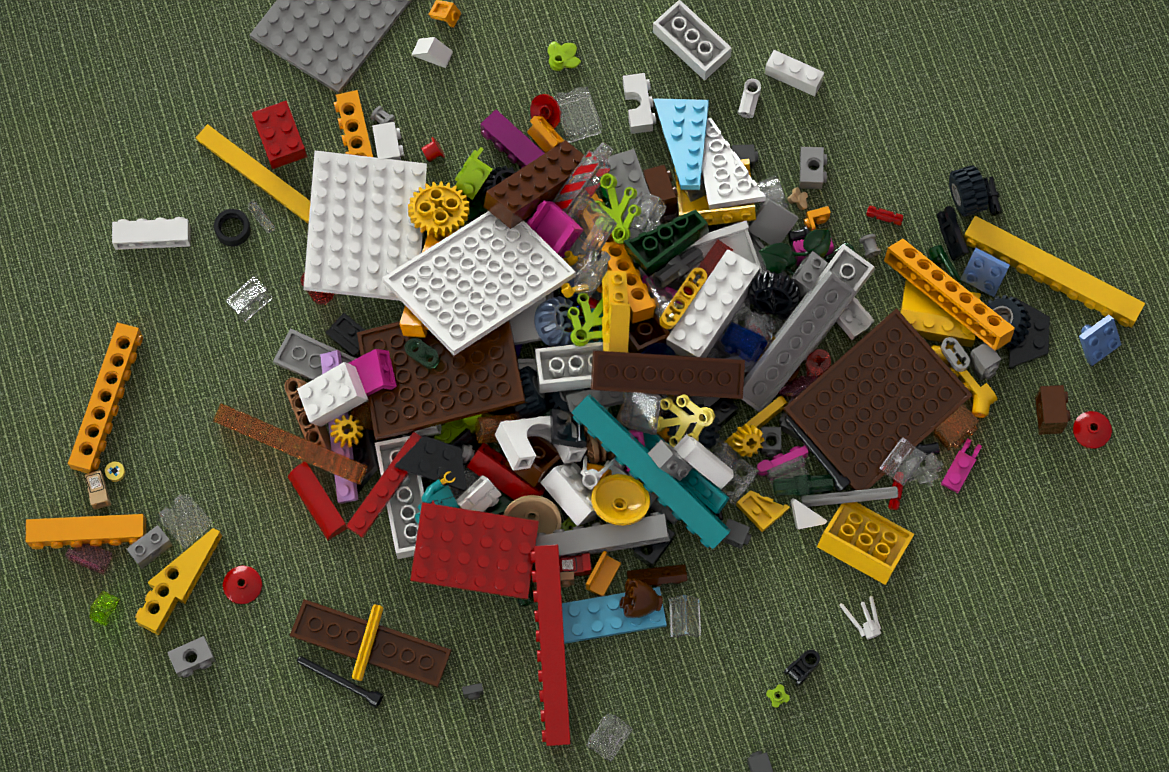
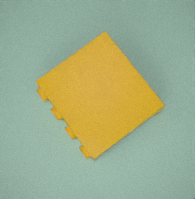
[674,159,756,225]

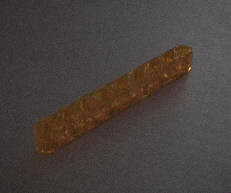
[213,403,368,485]

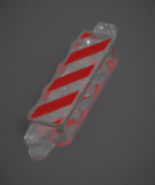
[552,142,613,221]

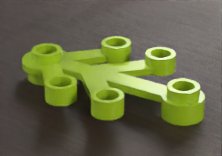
[592,173,641,244]
[567,293,603,347]

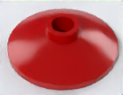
[530,94,561,129]
[1073,411,1112,449]
[223,566,262,604]

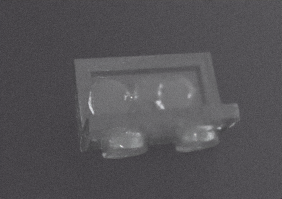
[743,315,775,354]
[586,713,633,762]

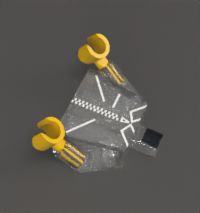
[561,250,611,298]

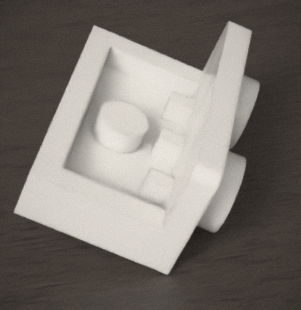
[836,297,874,340]

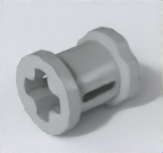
[370,106,395,124]
[859,234,881,258]

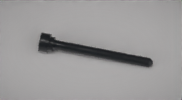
[784,415,851,492]
[297,656,384,708]

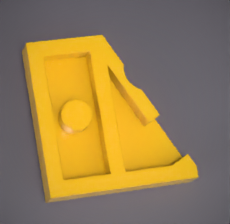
[736,490,790,532]

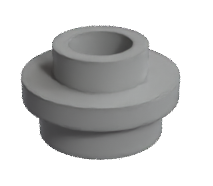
[461,444,475,463]

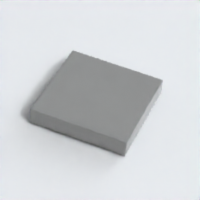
[748,198,799,245]

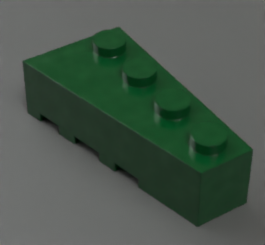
[623,209,709,277]

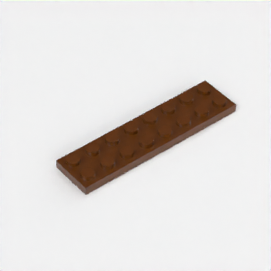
[591,351,745,399]
[290,599,452,688]

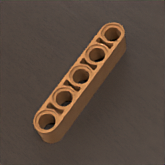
[284,377,333,464]

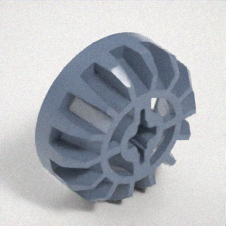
[534,296,584,347]

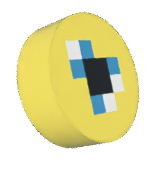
[105,462,125,482]

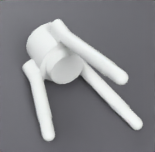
[581,455,616,490]
[840,596,882,640]

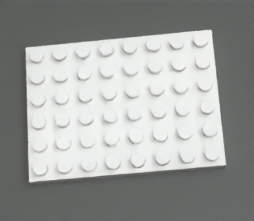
[303,151,427,301]
[383,211,576,355]

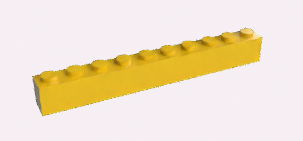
[963,216,1145,328]

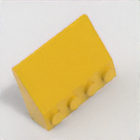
[900,280,981,348]
[817,502,914,585]

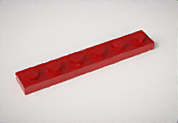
[346,432,421,538]

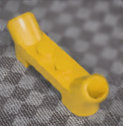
[931,343,997,418]

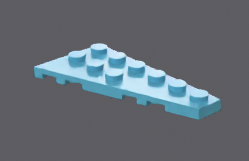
[653,99,709,190]

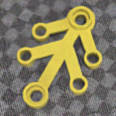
[648,394,715,447]

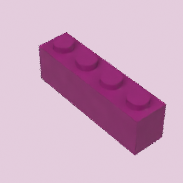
[480,109,545,169]

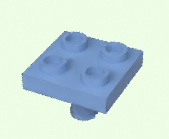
[960,248,1010,297]
[1079,315,1122,366]

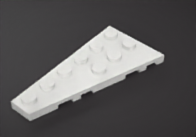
[702,118,766,210]

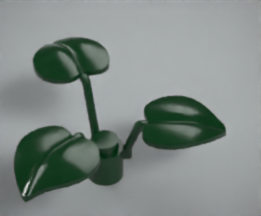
[759,229,831,307]

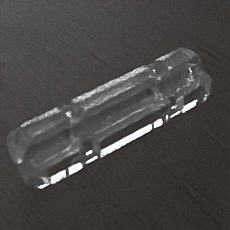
[247,201,275,233]

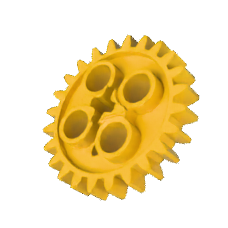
[408,181,469,237]

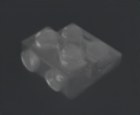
[157,493,214,549]

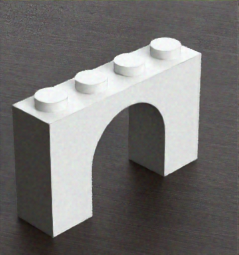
[495,416,587,470]

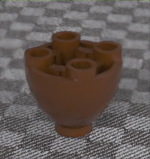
[620,579,663,618]

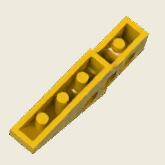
[602,270,630,353]
[135,528,222,635]

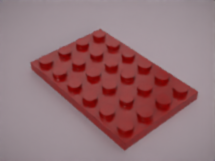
[410,502,539,599]

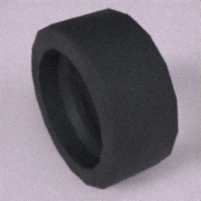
[214,209,251,247]

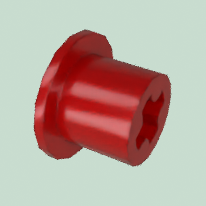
[421,137,445,162]

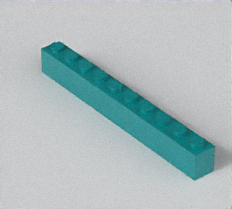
[571,394,731,549]

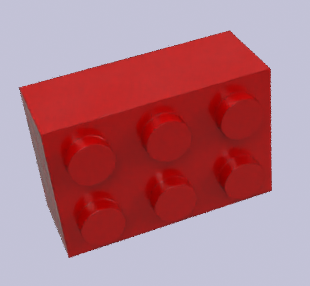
[251,100,307,169]

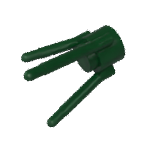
[927,245,962,282]

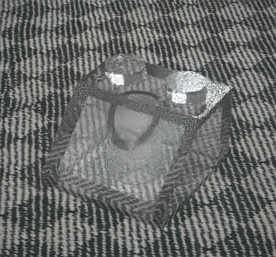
[621,392,661,435]

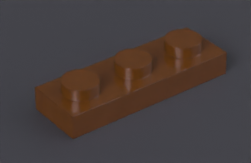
[627,564,687,586]

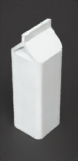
[673,434,733,490]

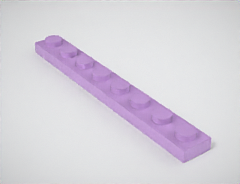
[320,350,358,504]

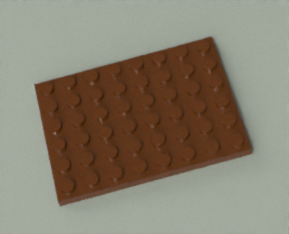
[783,308,972,490]
[357,320,526,441]

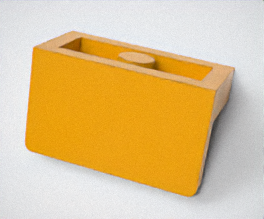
[527,116,564,153]
[586,551,621,597]

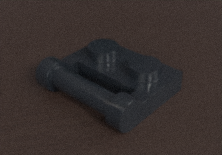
[550,409,587,448]

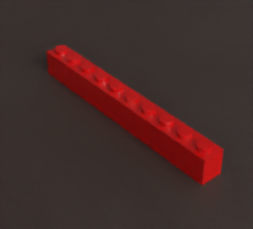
[531,544,571,746]

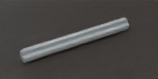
[801,486,898,507]

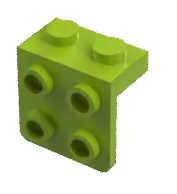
[454,147,492,200]

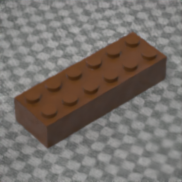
[484,140,592,229]

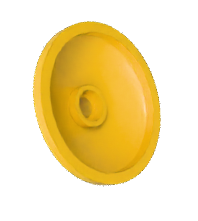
[591,474,650,526]

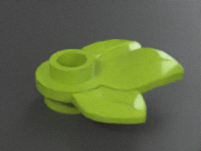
[547,41,581,71]

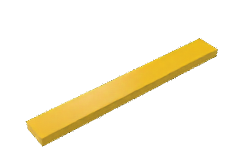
[196,124,310,224]

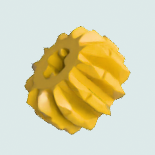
[330,415,363,448]
[730,424,765,457]

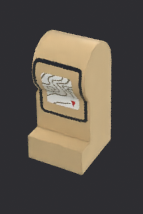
[85,470,111,510]

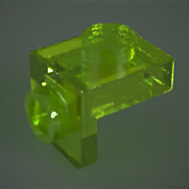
[89,591,120,626]

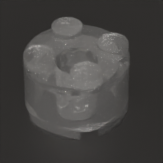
[756,175,789,211]

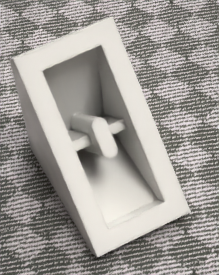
[412,37,453,68]
[791,498,827,529]

